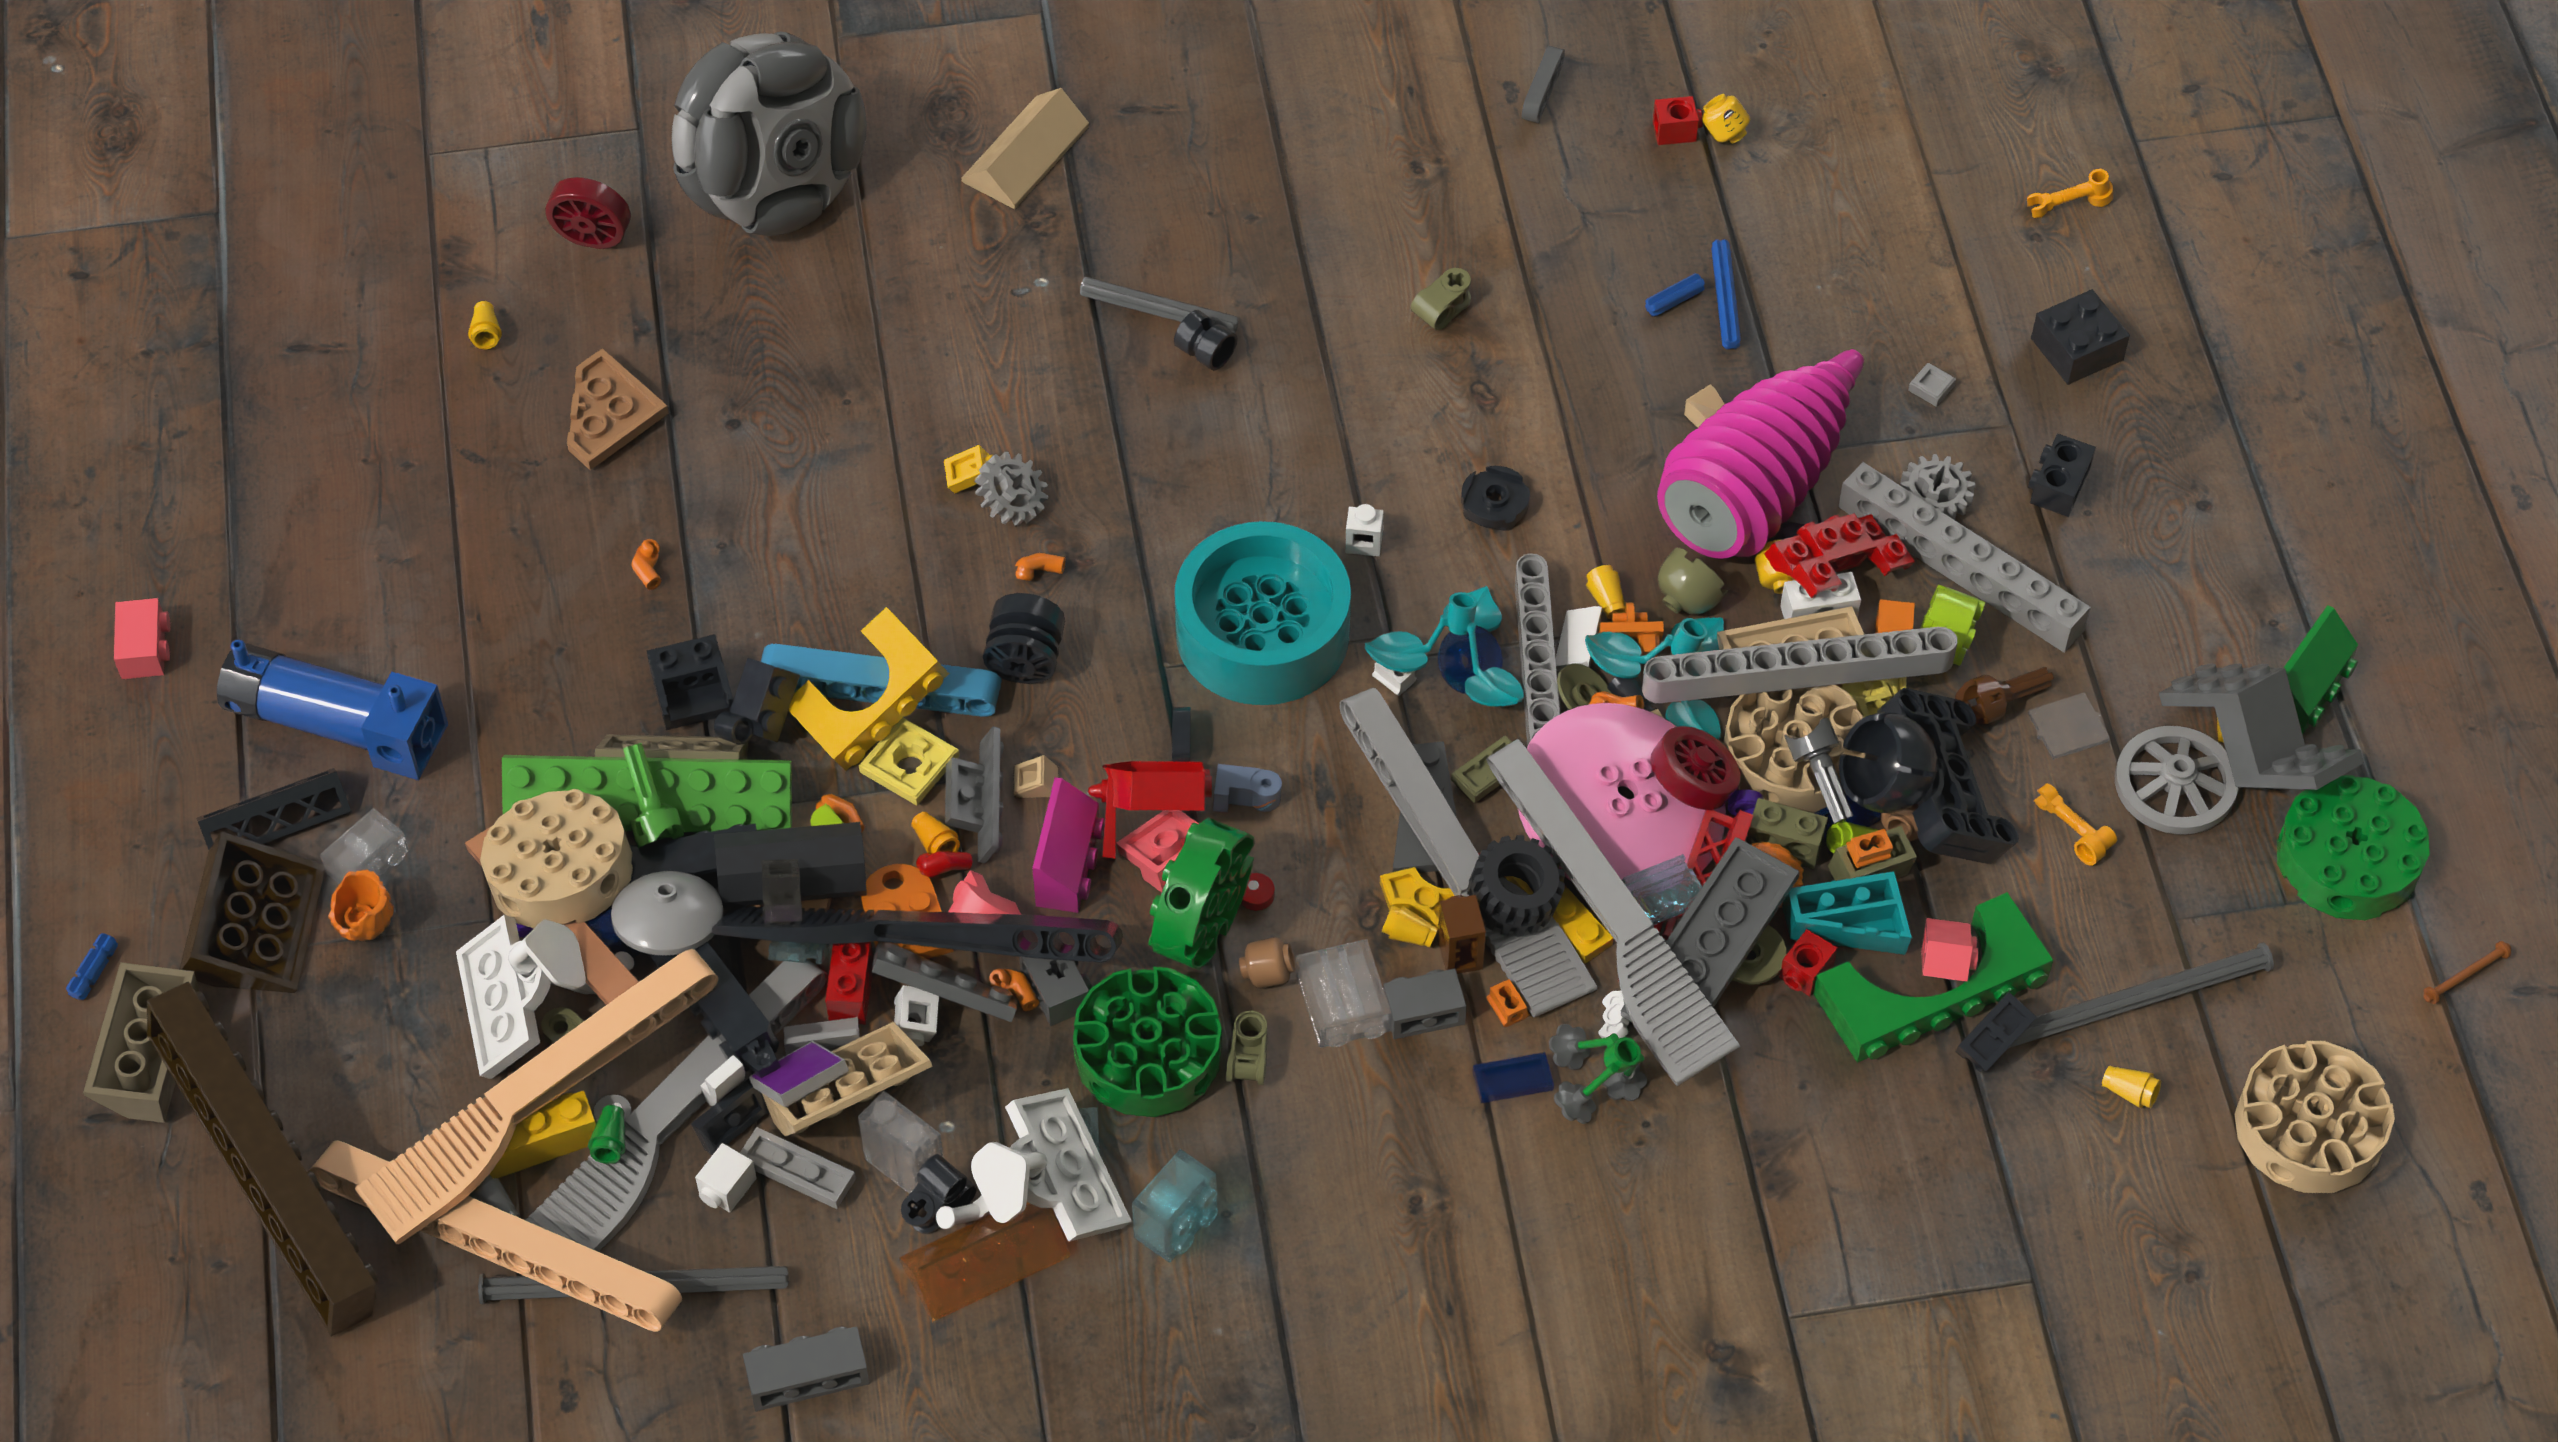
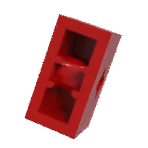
[825,942,874,1025]

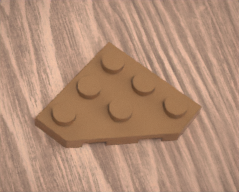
[567,349,669,470]

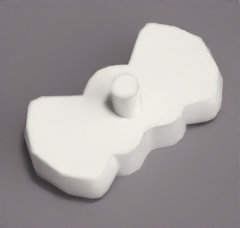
[1599,991,1629,1039]

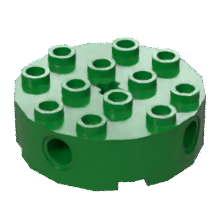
[2277,775,2430,921]
[1148,817,1255,970]
[1073,967,1222,1117]

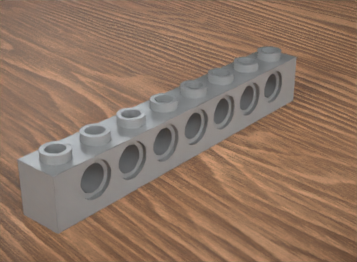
[1838,462,2090,653]

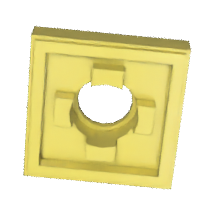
[859,717,959,806]

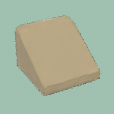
[1014,755,1058,798]

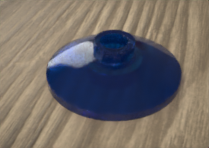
[1438,625,1503,694]

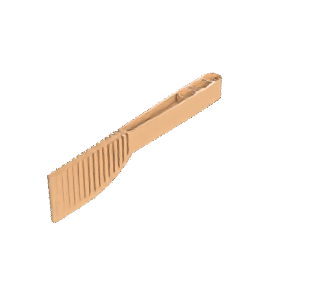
[355,949,718,1244]

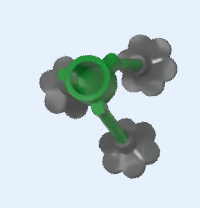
[1549,1024,1647,1124]

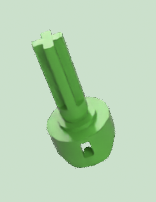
[623,743,684,848]

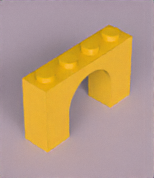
[789,607,950,771]

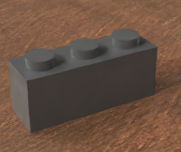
[743,1326,870,1412]

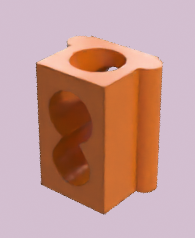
[1846,829,1893,868]
[1486,979,1530,1027]

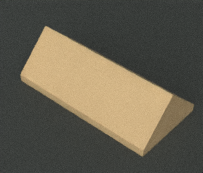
[962,88,1089,209]
[1717,606,1864,650]

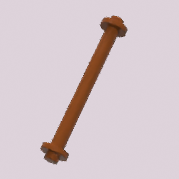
[2423,941,2511,1004]

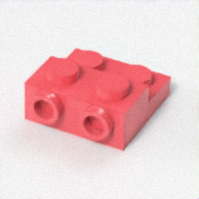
[1116,810,1199,893]

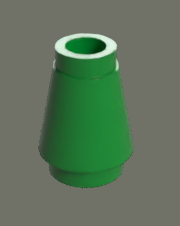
[588,1105,626,1164]

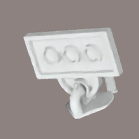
[456,915,634,1079]
[936,1088,1132,1242]

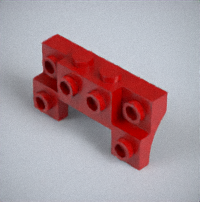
[1764,513,1915,598]

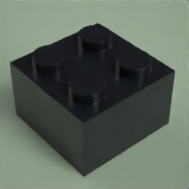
[2031,289,2130,385]

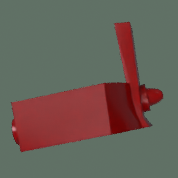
[1088,761,1212,859]

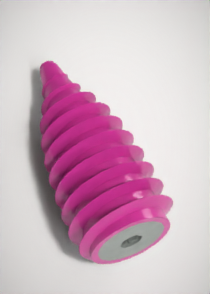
[1657,349,1864,559]

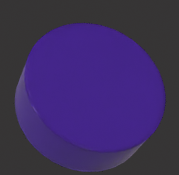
[1728,790,1764,816]

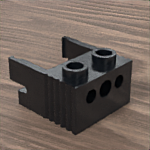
[646,634,733,730]

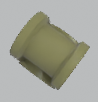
[1411,268,1471,331]
[1226,1010,1268,1085]

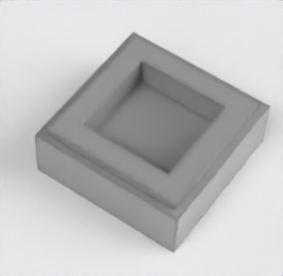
[1908,363,1956,407]

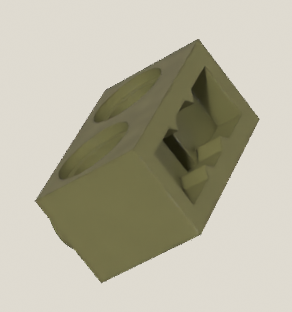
[1746,798,1828,869]

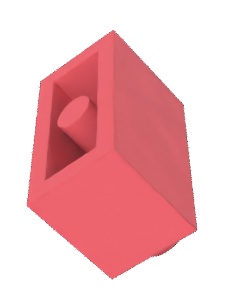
[114,598,170,679]
[1921,918,1978,981]

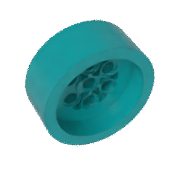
[1175,521,1351,705]

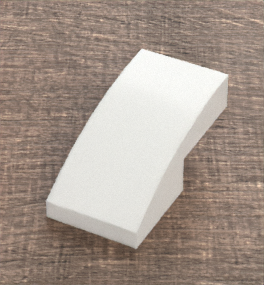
[700,1055,745,1106]

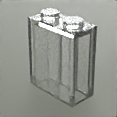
[1296,939,1391,1048]
[858,1091,944,1194]

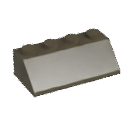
[595,734,748,760]
[83,962,199,1123]

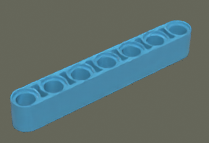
[761,644,1002,717]

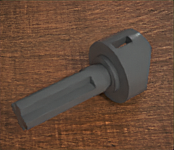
[1784,718,1854,824]

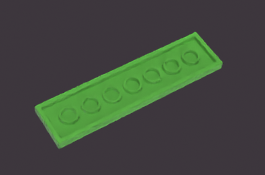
[502,755,792,832]

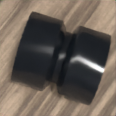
[1174,310,1238,371]

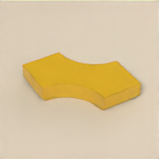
[1380,867,1455,933]

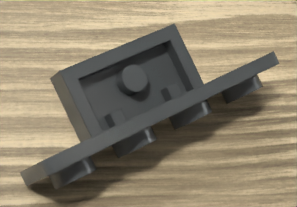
[945,726,1004,864]

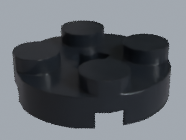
[1461,466,1530,531]

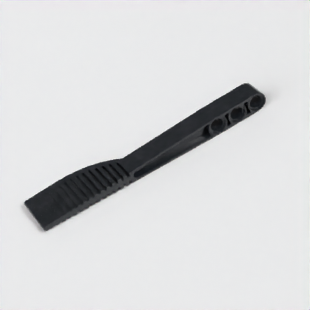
[712,906,1123,962]

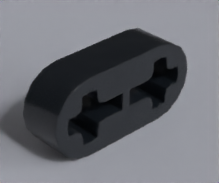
[1172,707,1191,762]

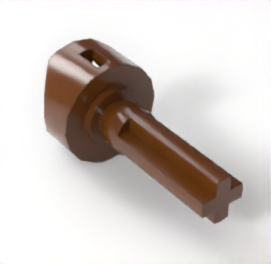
[1955,667,2054,725]

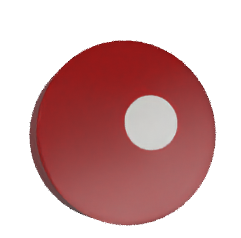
[1241,873,1275,911]

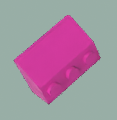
[1032,777,1105,913]

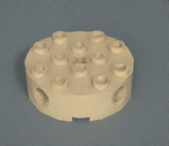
[1723,685,1866,813]
[480,789,633,928]
[2235,1041,2395,1193]

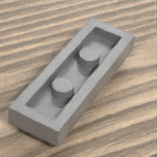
[740,1127,856,1209]

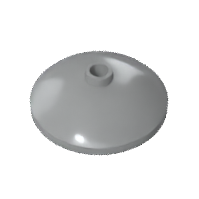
[611,871,723,955]

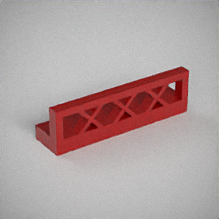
[1662,810,1754,940]

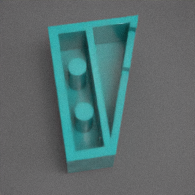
[1782,871,1912,955]

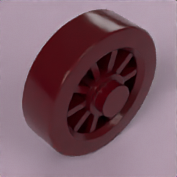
[545,177,631,249]
[1651,726,1741,810]

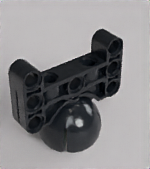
[1839,688,2019,864]

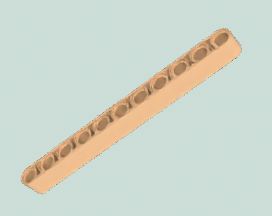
[310,1140,682,1332]

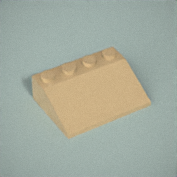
[762,1022,933,1136]

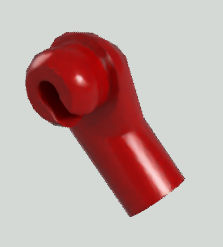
[916,851,972,878]

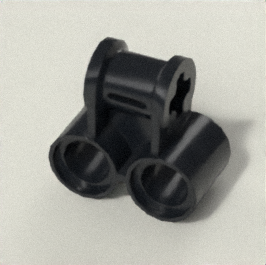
[901,1154,977,1234]

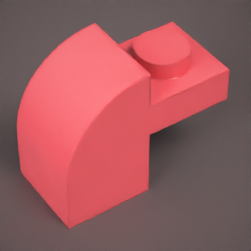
[948,870,1021,915]

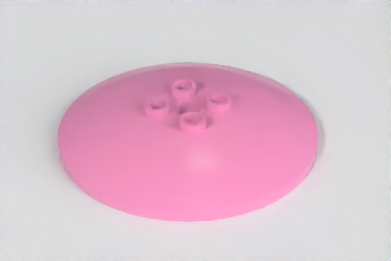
[1518,703,1726,899]

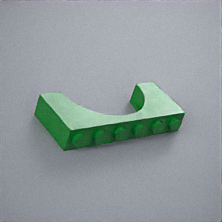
[1813,892,2053,1063]

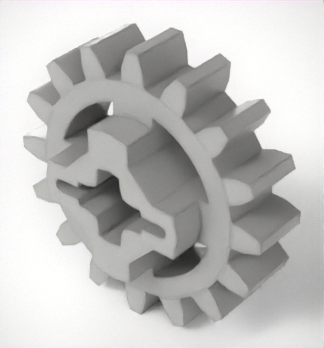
[974,452,1048,526]
[1900,454,1975,520]

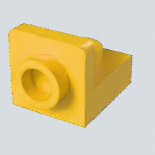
[944,445,993,494]

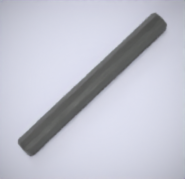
[1080,277,1239,333]

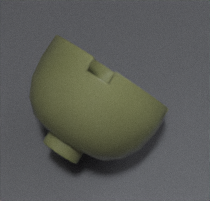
[1657,547,1728,615]

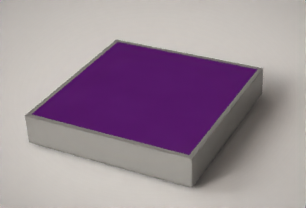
[749,1041,849,1107]

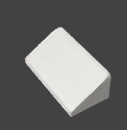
[1555,606,1602,671]

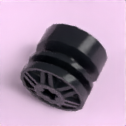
[983,593,1065,684]

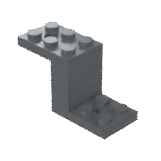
[2159,663,2364,790]

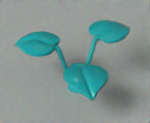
[1365,586,1524,707]
[1585,618,1724,740]

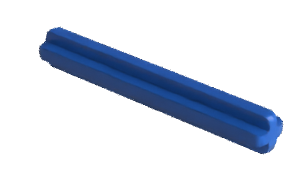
[1712,239,1741,349]

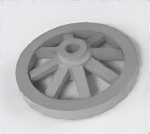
[2115,726,2238,834]

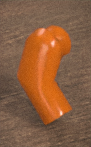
[989,969,1039,1011]

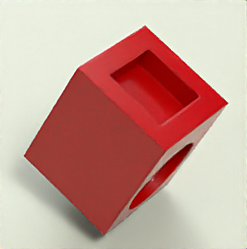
[1652,96,1703,145]
[1779,929,1838,997]

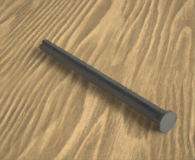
[2009,942,2274,1048]
[478,1266,789,1304]

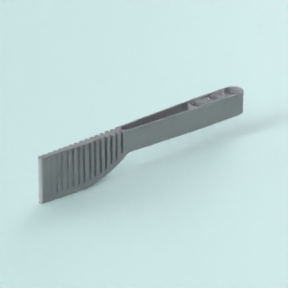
[1340,688,1597,1018]
[1486,739,1740,1086]
[526,952,828,1252]

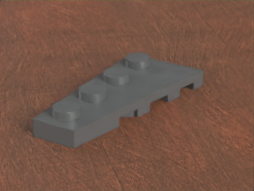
[1393,741,1457,873]
[872,941,1017,1022]

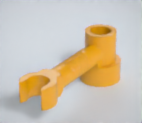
[2027,169,2113,218]
[2034,783,2117,866]

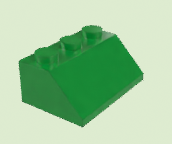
[2284,605,2358,735]

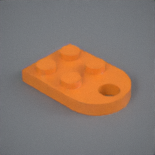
[861,864,954,959]

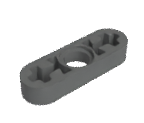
[1521,46,1565,123]

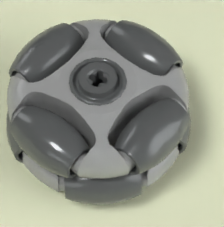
[672,31,867,236]

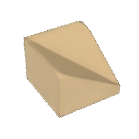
[1684,384,1724,428]

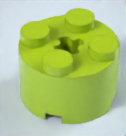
[1920,584,1985,666]

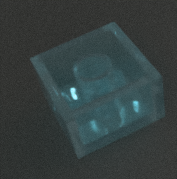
[1132,1149,1218,1263]

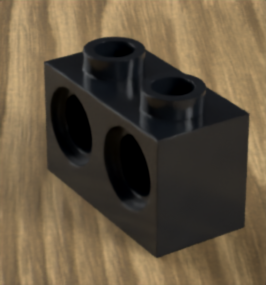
[2028,433,2096,517]

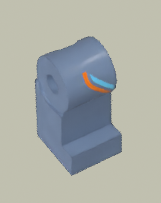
[1213,764,1282,812]

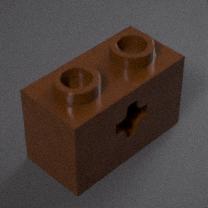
[1438,895,1486,974]

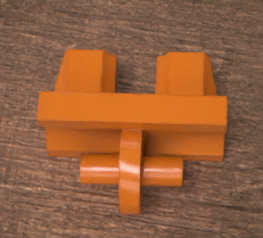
[1598,602,1664,657]

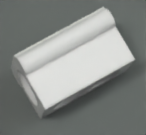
[1372,662,1417,696]

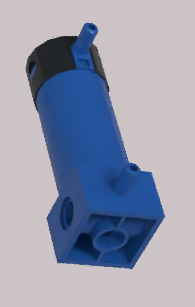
[217,640,448,781]

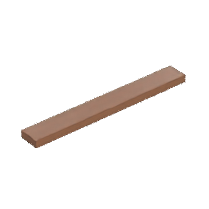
[465,826,639,1005]

